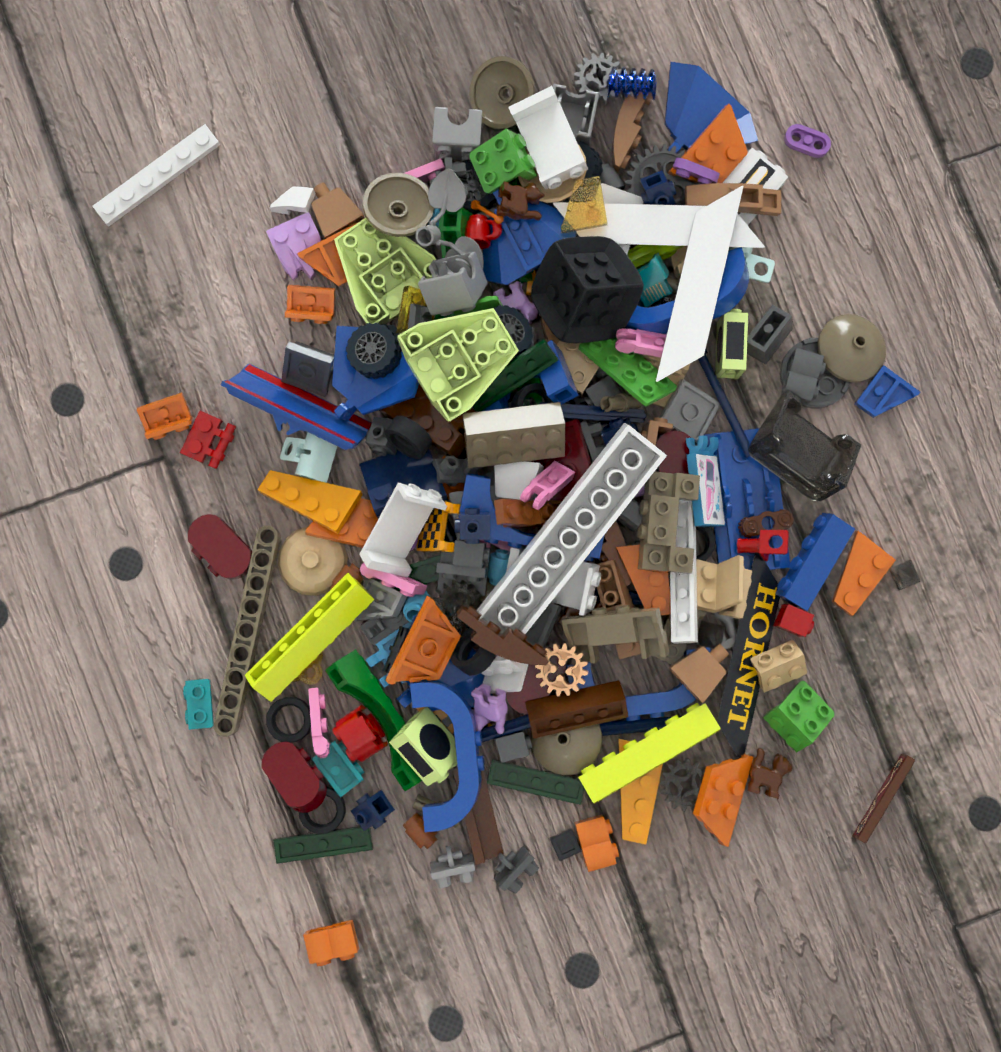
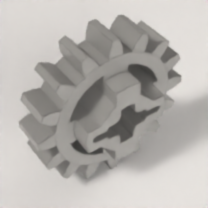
[574,53,624,105]

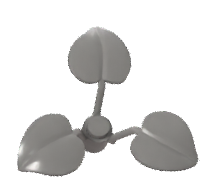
[406,168,484,270]

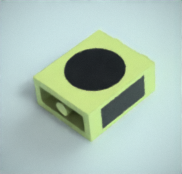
[715,309,748,379]
[389,707,457,786]

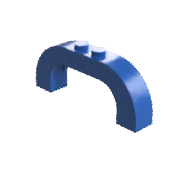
[625,247,749,334]
[566,647,711,721]
[410,681,485,832]

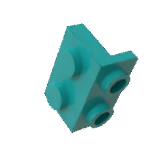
[183,679,214,730]
[312,741,365,798]

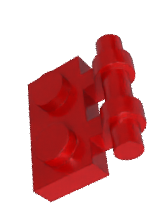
[180,410,236,469]

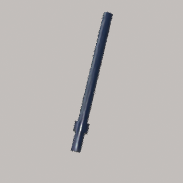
[698,349,755,458]

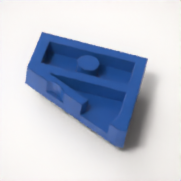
[854,365,920,418]

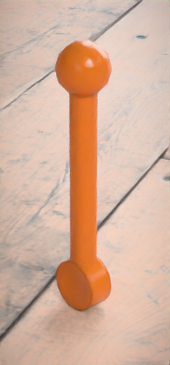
[471,200,504,224]

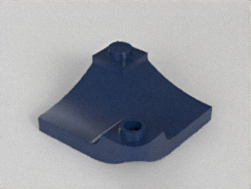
[359,449,448,519]

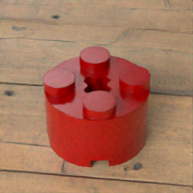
[332,705,388,762]

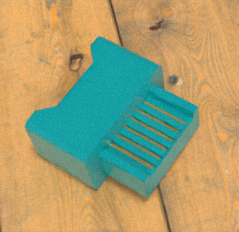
[637,253,673,307]

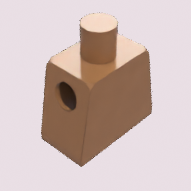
[311,182,364,239]
[668,644,729,703]

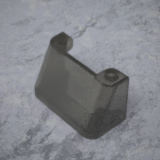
[748,390,861,501]

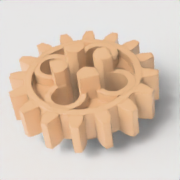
[535,643,589,696]

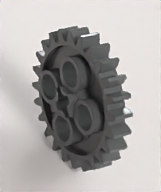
[624,144,699,205]

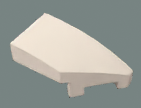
[270,187,316,215]

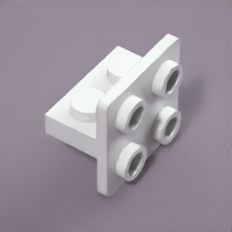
[473,655,528,694]

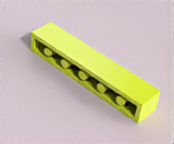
[245,573,375,702]
[578,703,721,804]

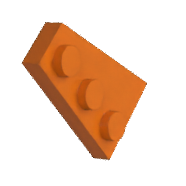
[832,531,896,616]
[616,544,671,615]

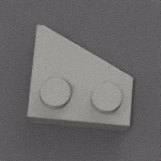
[354,578,407,621]

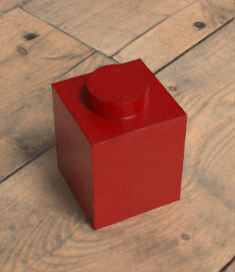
[773,604,814,637]

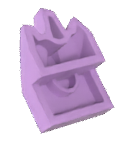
[266,212,322,281]

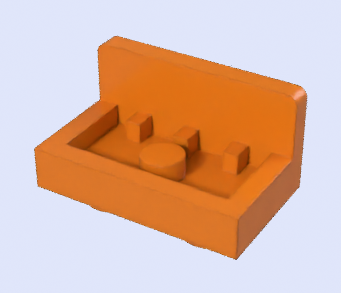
[285,285,336,324]
[137,392,193,440]

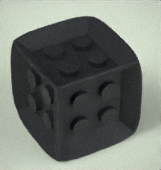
[531,236,644,343]

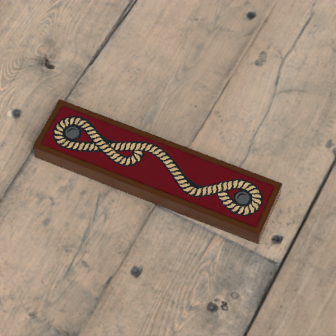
[852,754,915,843]

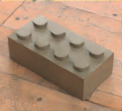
[463,402,565,468]

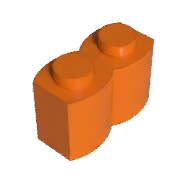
[574,814,619,872]
[303,920,360,966]

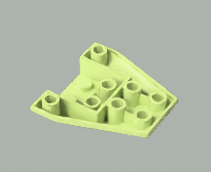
[334,218,436,325]
[397,308,519,422]

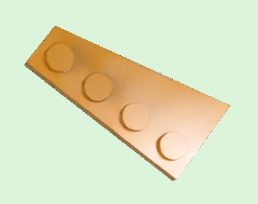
[257,470,363,534]
[618,738,663,845]

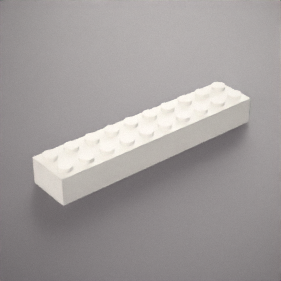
[477,423,667,634]

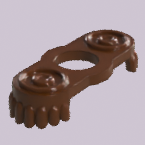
[738,509,794,538]

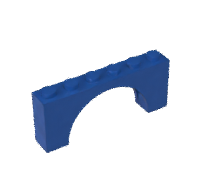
[458,473,604,561]

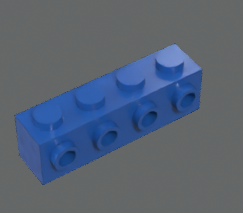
[775,513,855,611]

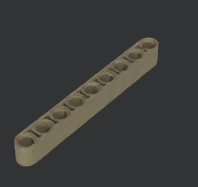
[214,526,281,737]

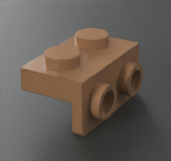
[641,417,673,446]

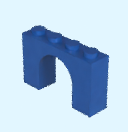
[483,340,579,411]

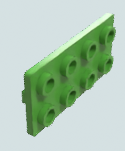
[578,337,677,407]

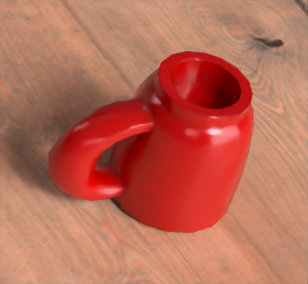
[465,214,502,249]

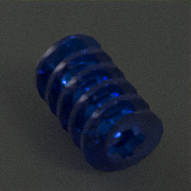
[607,66,657,100]

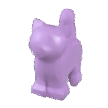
[493,281,538,324]
[471,684,508,734]

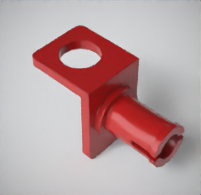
[737,530,789,561]

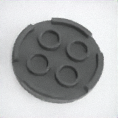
[780,338,851,409]

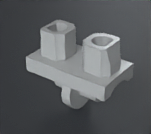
[430,846,475,888]

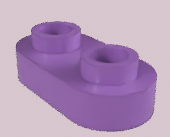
[784,124,831,158]
[673,158,720,184]

